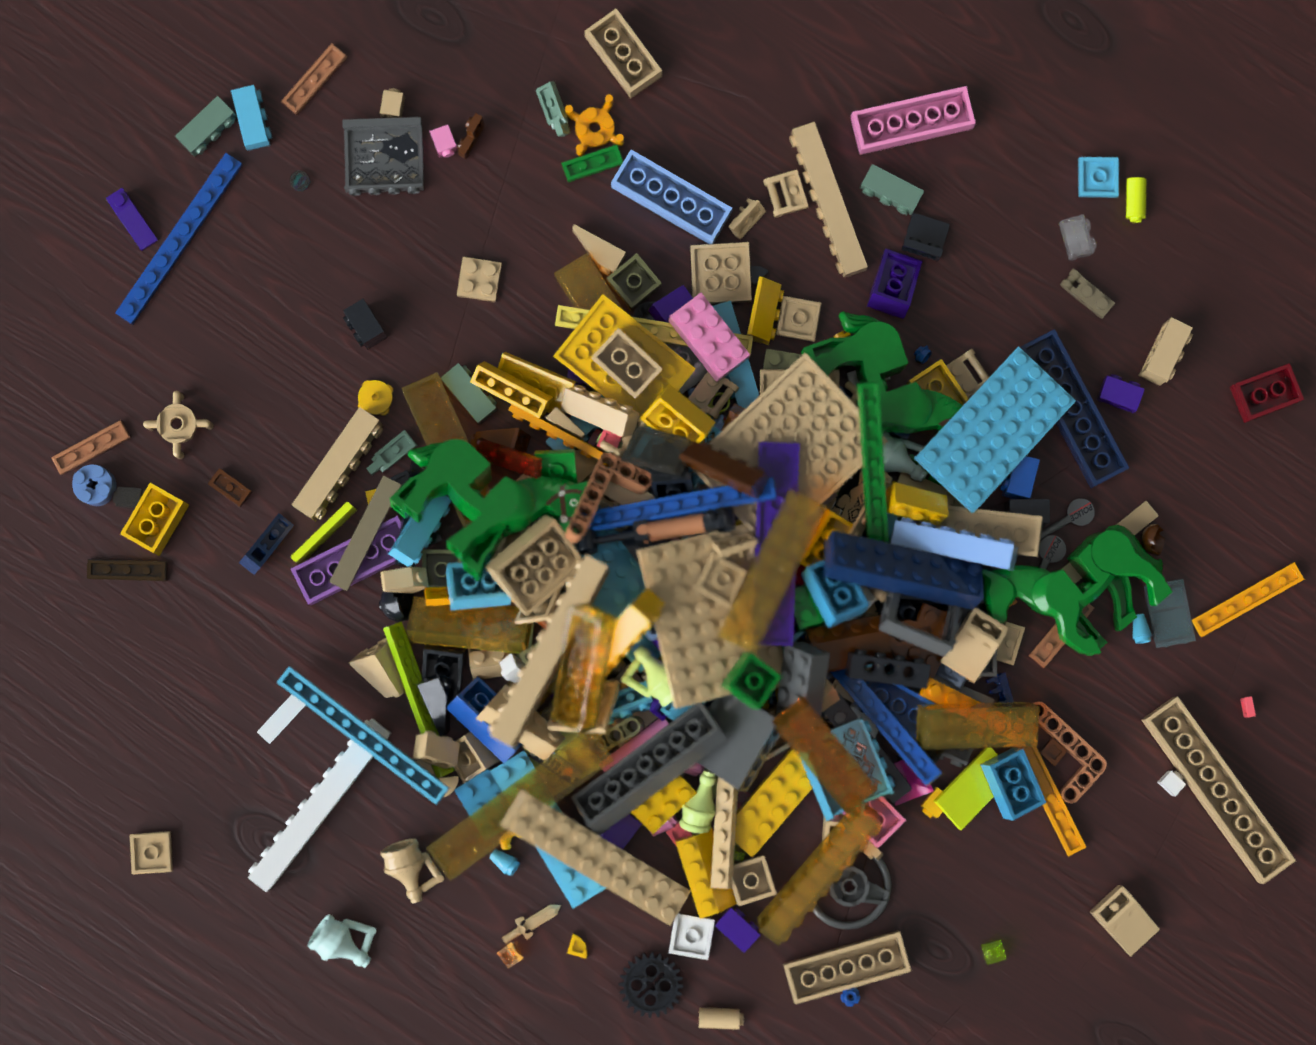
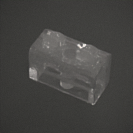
[1059,215,1096,261]

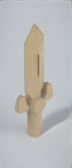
[502,904,561,944]

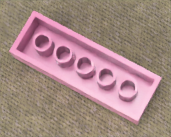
[851,86,976,155]

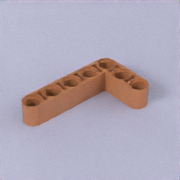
[565,453,651,543]
[1027,701,1107,803]

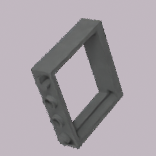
[879,591,963,657]

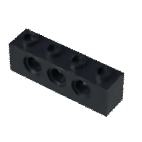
[845,649,931,689]

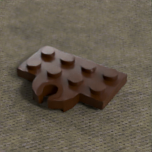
[889,602,960,689]

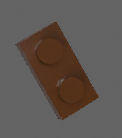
[208,468,252,507]

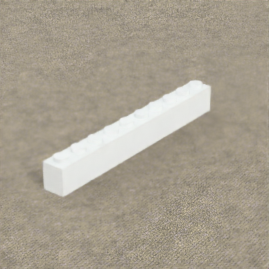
[248,718,392,892]

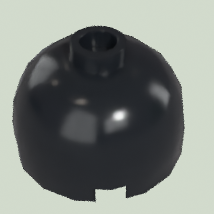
[379,592,415,622]

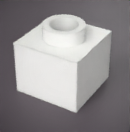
[499,653,525,684]
[1157,771,1186,796]

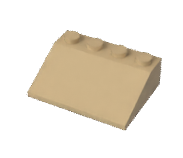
[485,515,582,616]

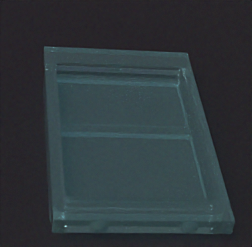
[1144,579,1196,648]

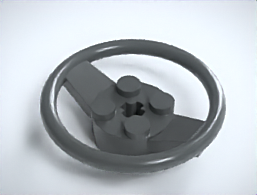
[804,841,892,930]

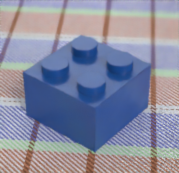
[1000,456,1040,499]

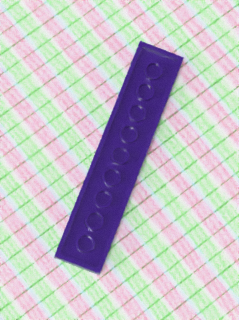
[752,442,800,646]

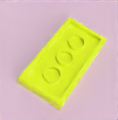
[291,502,357,564]
[934,746,997,830]

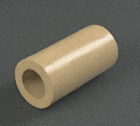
[699,1008,743,1029]

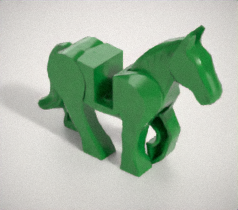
[982,525,1173,656]

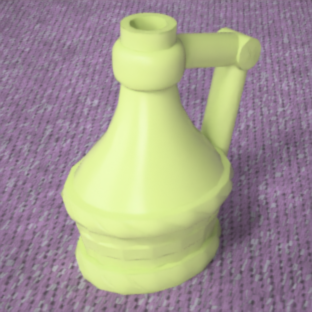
[622,645,673,707]
[680,769,717,833]

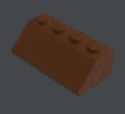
[679,441,769,500]
[804,615,893,673]

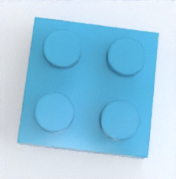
[1078,157,1119,197]

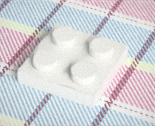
[669,913,715,960]

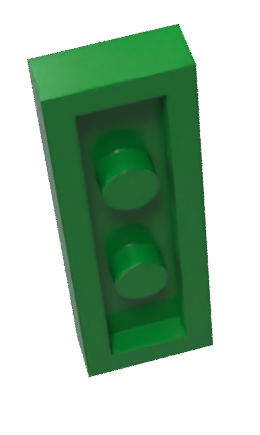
[562,145,623,183]

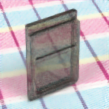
[621,426,693,477]

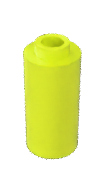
[1126,177,1147,223]

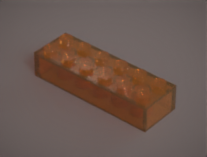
[772,696,878,814]

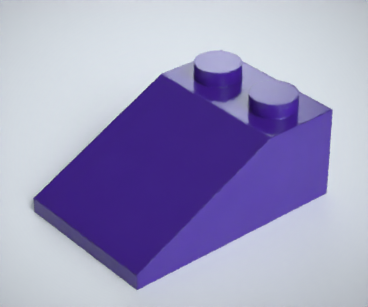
[867,248,922,319]

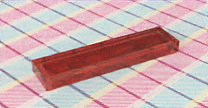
[476,438,542,479]

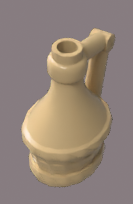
[381,838,444,903]

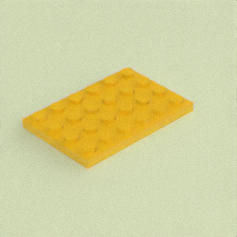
[554,294,696,431]

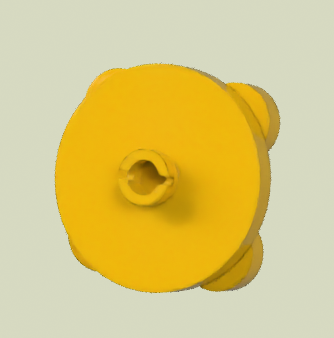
[358,380,393,415]

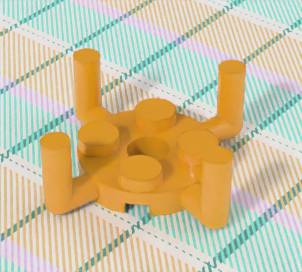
[565,94,624,157]

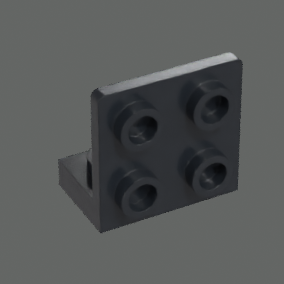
[901,213,950,261]

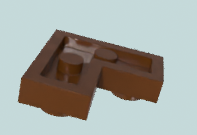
[457,113,485,159]

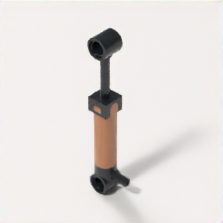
[577,506,735,555]

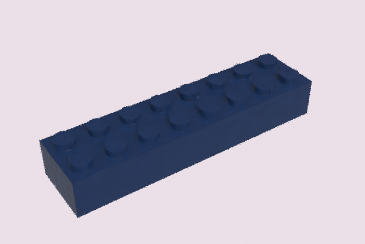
[1020,329,1129,488]
[824,531,983,610]

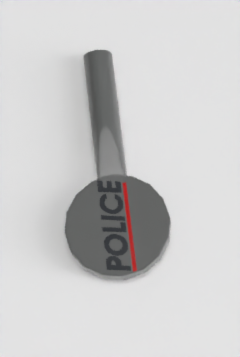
[1040,498,1095,540]
[1038,535,1066,570]

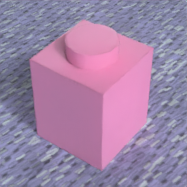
[430,125,457,158]

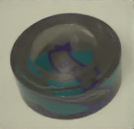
[290,171,310,191]

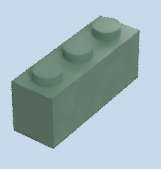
[176,96,237,157]
[860,164,924,215]
[441,363,497,425]

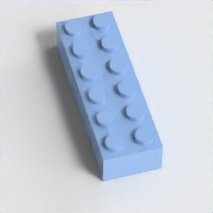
[611,150,732,244]
[891,518,1019,571]

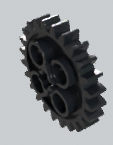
[619,952,683,1018]

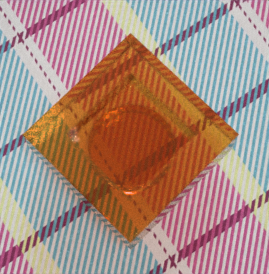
[497,942,524,969]

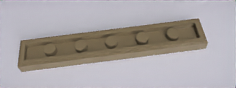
[329,476,402,591]

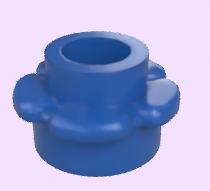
[914,346,932,364]
[840,987,860,1007]

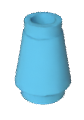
[1132,614,1152,644]
[489,849,520,876]

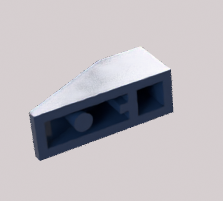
[239,513,294,575]

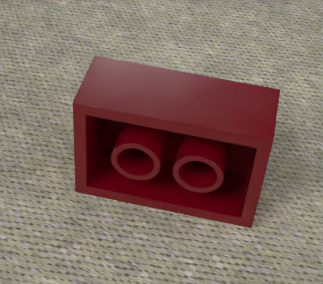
[1230,363,1304,423]

